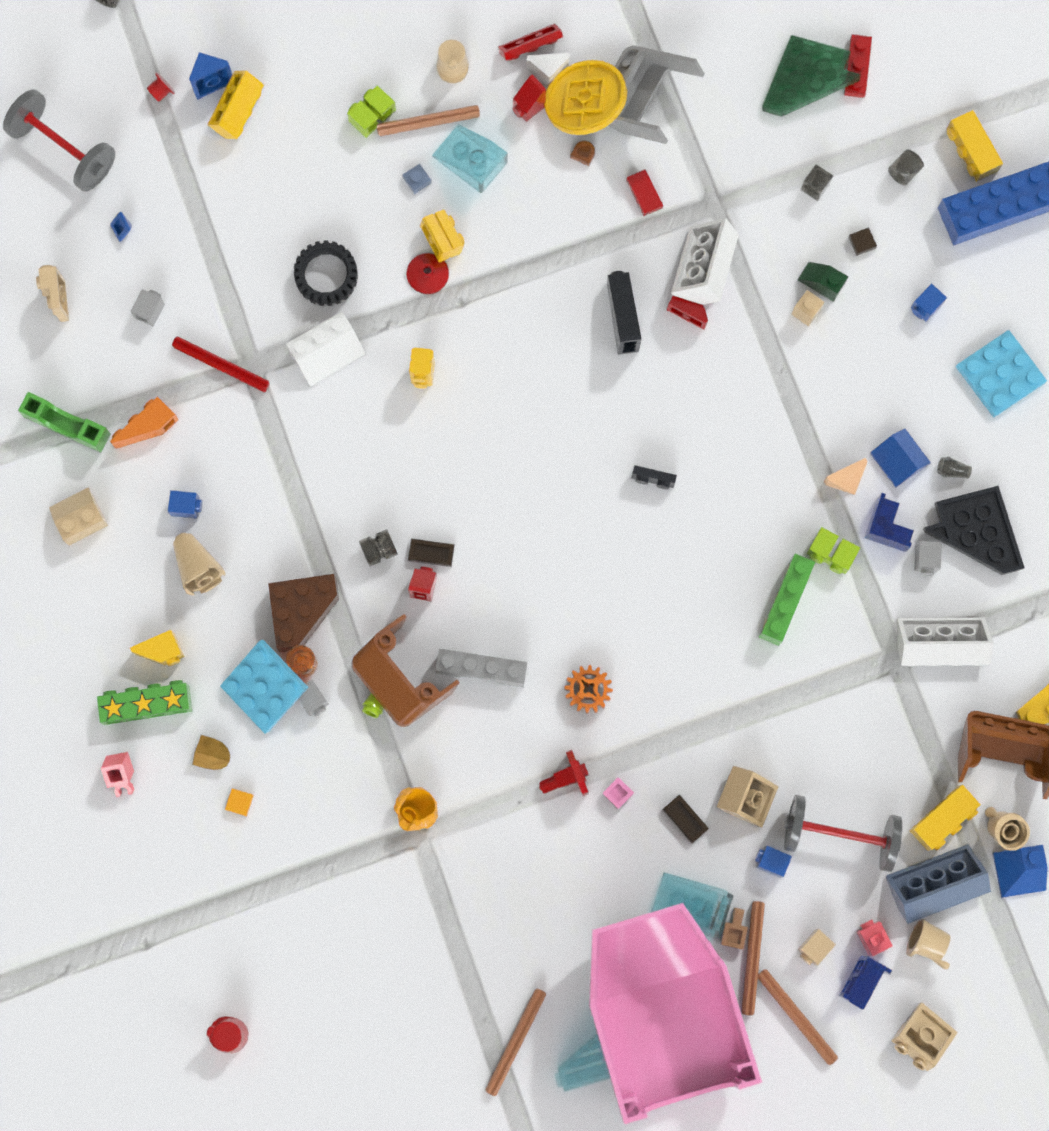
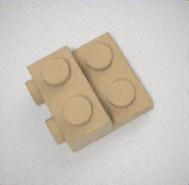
[36,265,69,322]
[891,1002,958,1071]

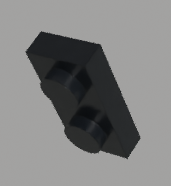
[631,465,677,490]

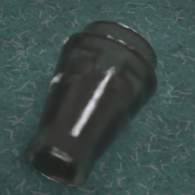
[937,456,972,479]

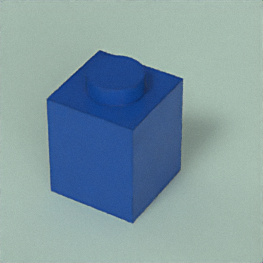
[910,283,948,322]
[168,490,202,519]
[755,846,792,878]

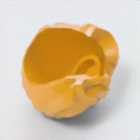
[394,787,438,831]

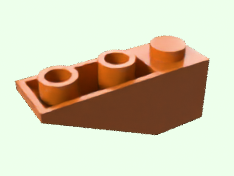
[110,396,179,449]

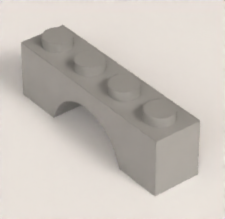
[436,648,527,688]

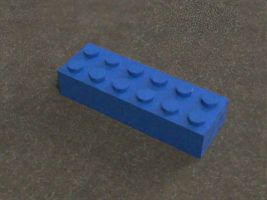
[937,161,1049,246]

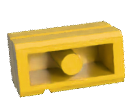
[420,209,465,262]
[409,347,435,389]

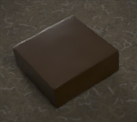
[848,227,877,256]

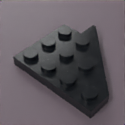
[923,486,1025,575]

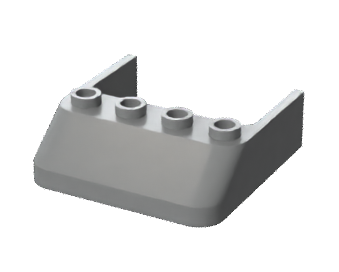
[609,46,705,144]

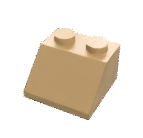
[49,487,108,546]
[717,766,779,828]

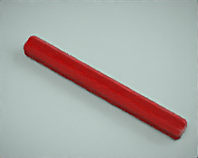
[172,336,270,392]

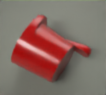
[206,1016,249,1053]

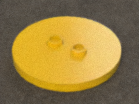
[544,60,627,135]

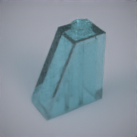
[554,1033,610,1092]

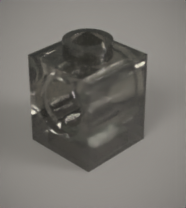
[801,164,833,201]

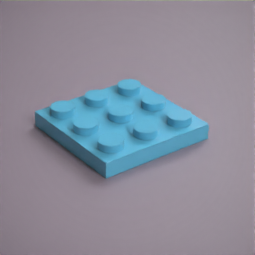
[956,330,1047,418]
[220,640,309,734]

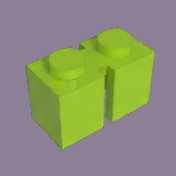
[347,85,396,138]
[806,527,861,574]

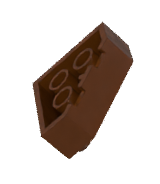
[268,574,339,652]

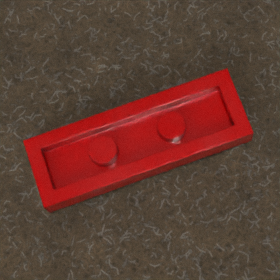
[498,23,563,60]
[844,34,872,98]

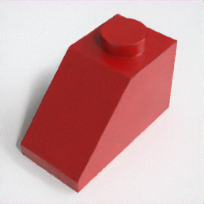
[512,74,546,122]
[667,296,708,330]
[408,566,437,602]

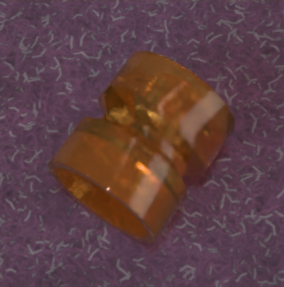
[286,645,318,678]

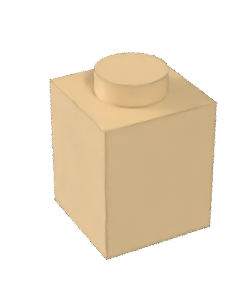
[791,290,825,326]
[798,929,836,965]

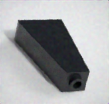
[607,271,642,355]

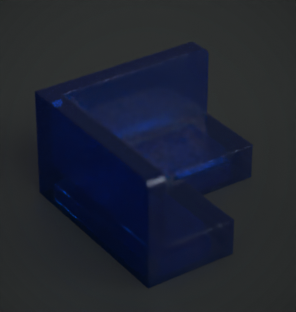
[864,493,914,552]
[839,956,892,1009]

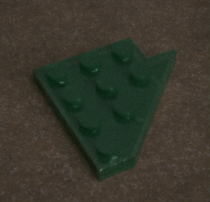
[762,35,861,117]

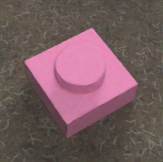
[602,777,634,809]

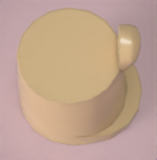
[437,40,469,84]
[985,807,1030,851]
[906,919,950,970]

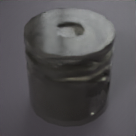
[888,149,924,186]

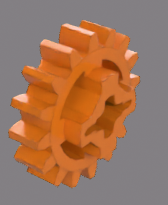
[564,665,613,714]

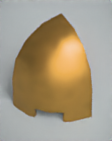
[192,735,230,770]

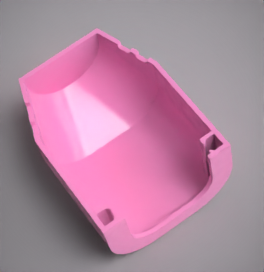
[589,903,762,1124]

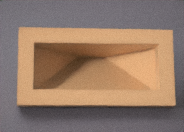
[824,458,868,495]

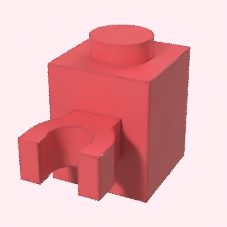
[101,752,134,797]
[856,919,893,956]

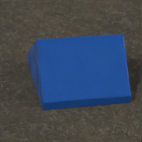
[189,52,233,100]
[870,429,931,487]

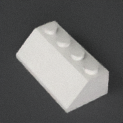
[671,218,739,305]
[897,617,994,666]

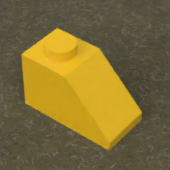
[130,630,185,667]

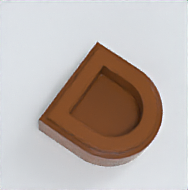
[570,141,595,166]

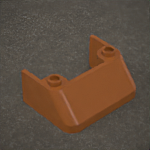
[351,614,460,727]
[958,711,1049,800]

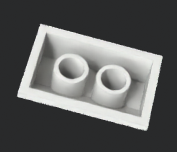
[286,312,366,387]

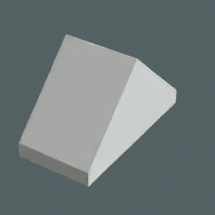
[527,53,569,86]

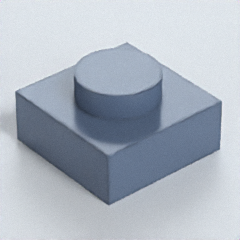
[402,164,432,194]

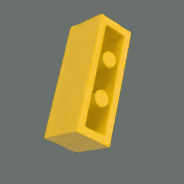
[207,70,264,139]
[946,110,1003,182]
[909,784,981,851]

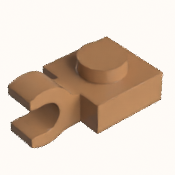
[720,907,748,950]

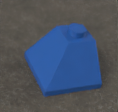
[992,845,1048,898]

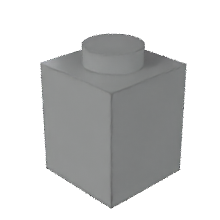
[130,289,165,327]
[914,541,942,575]
[299,679,329,717]

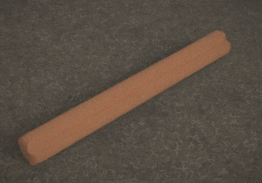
[377,105,480,136]
[742,901,765,1016]
[758,969,838,1065]
[486,989,546,1096]

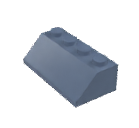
[886,844,991,924]

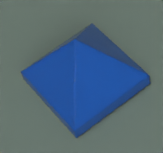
[110,212,132,242]

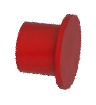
[146,72,175,102]

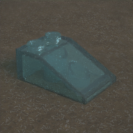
[432,124,508,194]
[651,872,733,939]

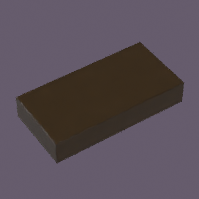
[408,538,455,567]
[662,794,709,844]

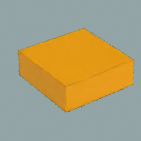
[225,788,254,817]

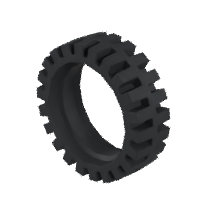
[294,240,358,306]

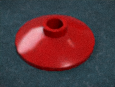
[406,253,449,294]

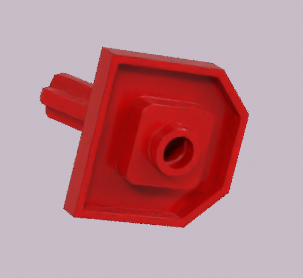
[539,750,589,796]

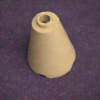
[173,533,225,595]

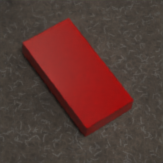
[626,169,664,216]

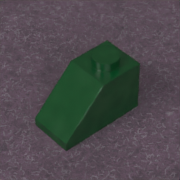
[798,262,849,302]

